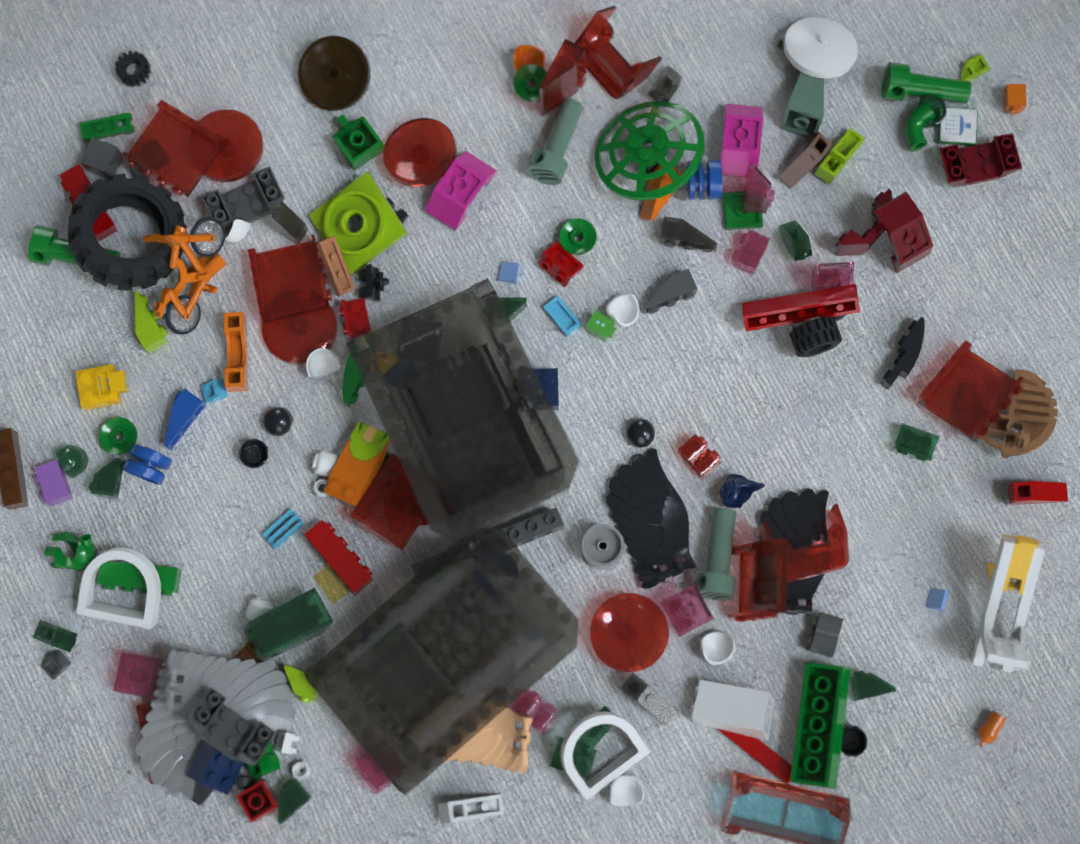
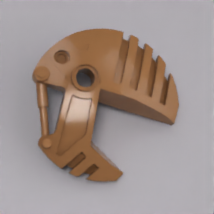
[958,369,1058,458]

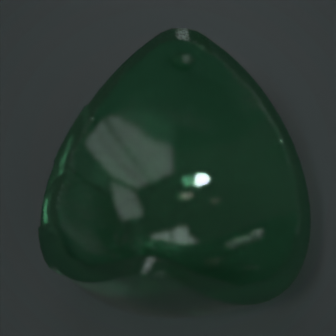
[918,95,947,129]
[56,445,88,478]

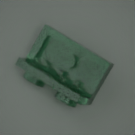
[894,423,939,462]
[550,737,597,779]

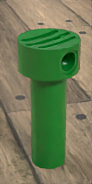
[881,62,972,104]
[28,225,121,266]

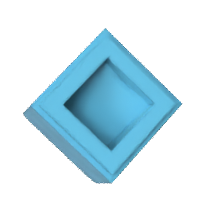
[200,379,228,404]

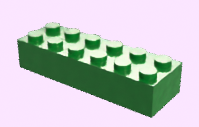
[790,662,851,790]

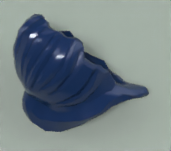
[719,474,765,509]

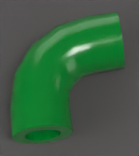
[904,101,937,152]

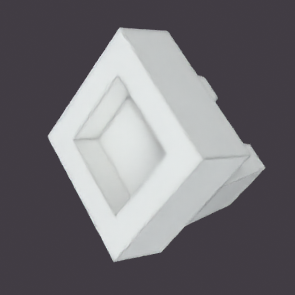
[274,731,299,754]

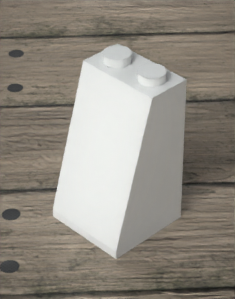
[690,680,775,741]

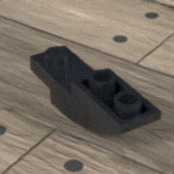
[882,316,925,390]

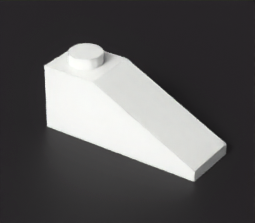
[438,794,504,824]

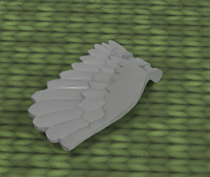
[163,650,295,733]
[135,653,204,799]

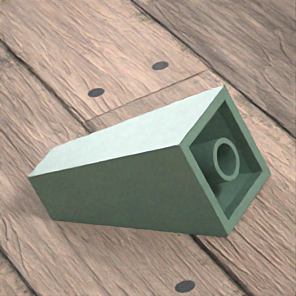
[780,72,824,138]

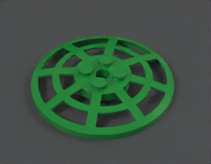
[595,101,705,201]

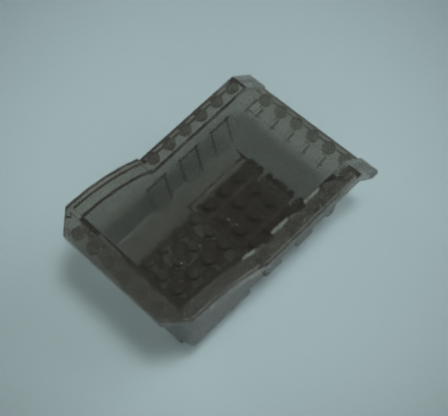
[346,278,579,541]
[304,527,579,795]

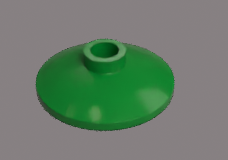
[513,64,550,101]
[559,218,597,255]
[99,417,138,455]

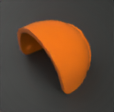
[513,45,545,71]

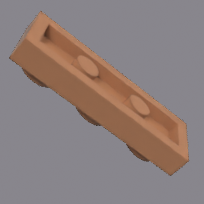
[316,236,355,296]

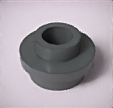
[234,776,254,790]

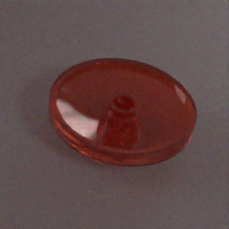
[188,109,264,182]
[383,118,457,187]
[261,290,338,365]
[590,593,669,673]

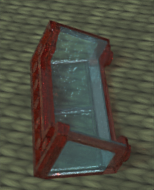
[721,771,851,844]

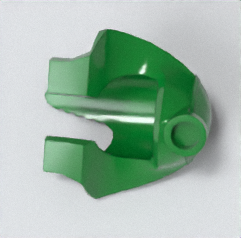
[44,532,97,571]

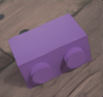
[34,460,73,507]

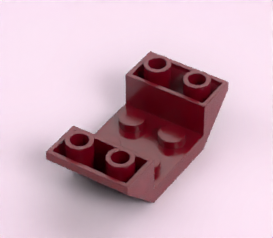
[939,133,1022,186]
[834,189,892,256]
[873,192,934,273]

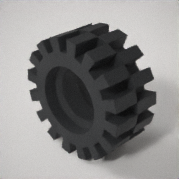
[115,51,151,87]

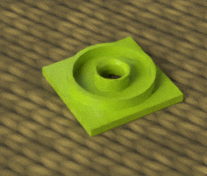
[309,171,408,276]

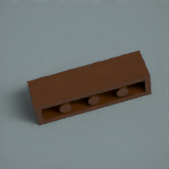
[0,428,29,510]

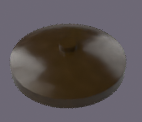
[298,36,371,111]

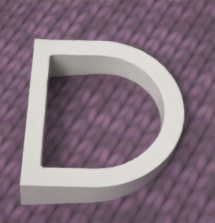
[76,547,161,629]
[560,712,651,801]

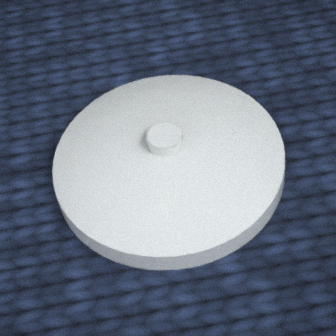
[783,17,858,78]

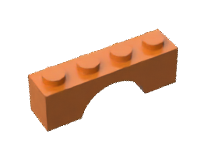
[224,312,248,392]

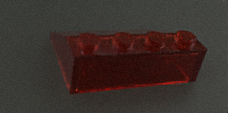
[539,39,587,116]
[350,453,444,551]

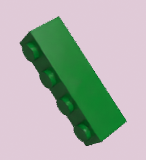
[97,561,181,596]

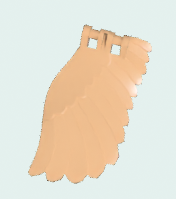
[404,685,533,774]

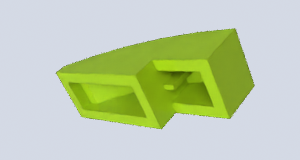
[815,128,866,185]

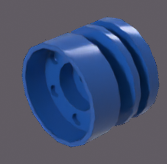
[685,160,722,200]

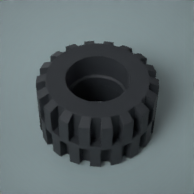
[789,317,842,357]

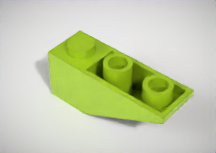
[135,290,168,353]

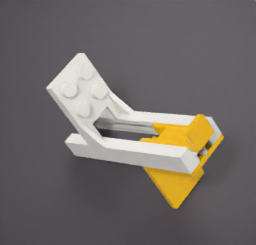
[971,534,1045,673]

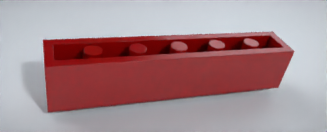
[742,284,860,331]

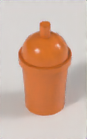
[978,710,1006,747]

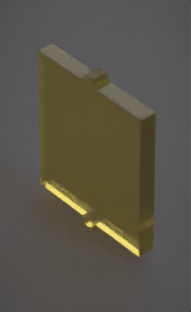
[313,565,351,604]

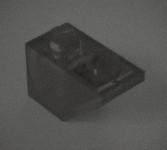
[647,65,682,102]

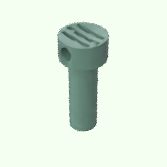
[527,98,583,185]
[695,508,736,601]

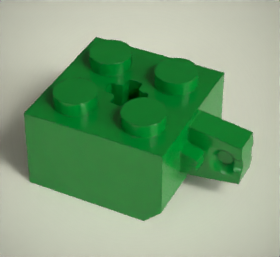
[332,114,385,171]

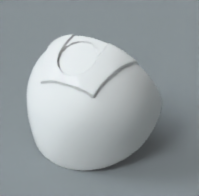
[224,219,251,243]
[606,293,639,326]
[306,348,341,378]
[700,631,736,665]
[609,775,644,807]

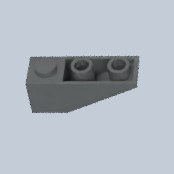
[643,269,697,314]

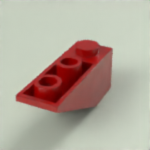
[1008,481,1068,505]

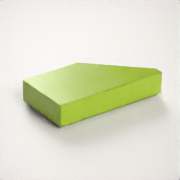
[960,54,991,82]

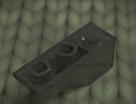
[271,201,309,245]
[660,216,718,253]
[620,672,679,727]

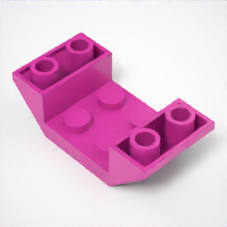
[720,103,763,179]
[425,151,497,231]

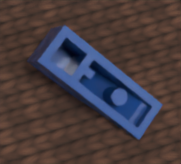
[164,388,206,450]

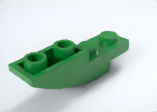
[343,331,379,408]

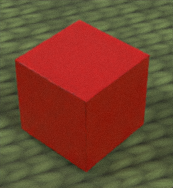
[236,780,281,823]

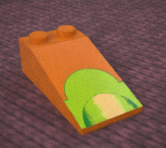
[324,421,393,507]

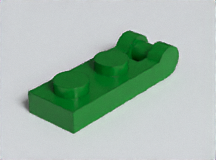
[80,113,135,142]

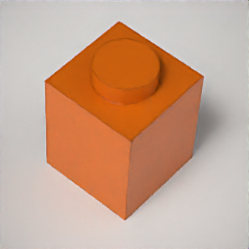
[1003,84,1027,114]

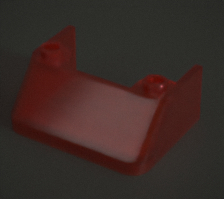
[573,5,662,99]
[759,503,849,584]

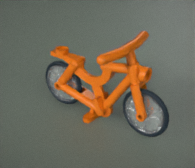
[143,217,225,335]

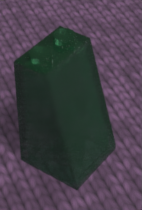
[244,588,334,663]

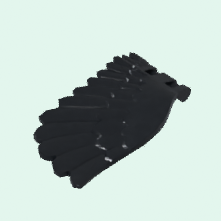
[606,448,696,589]
[753,489,829,616]

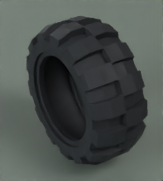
[67,173,187,291]

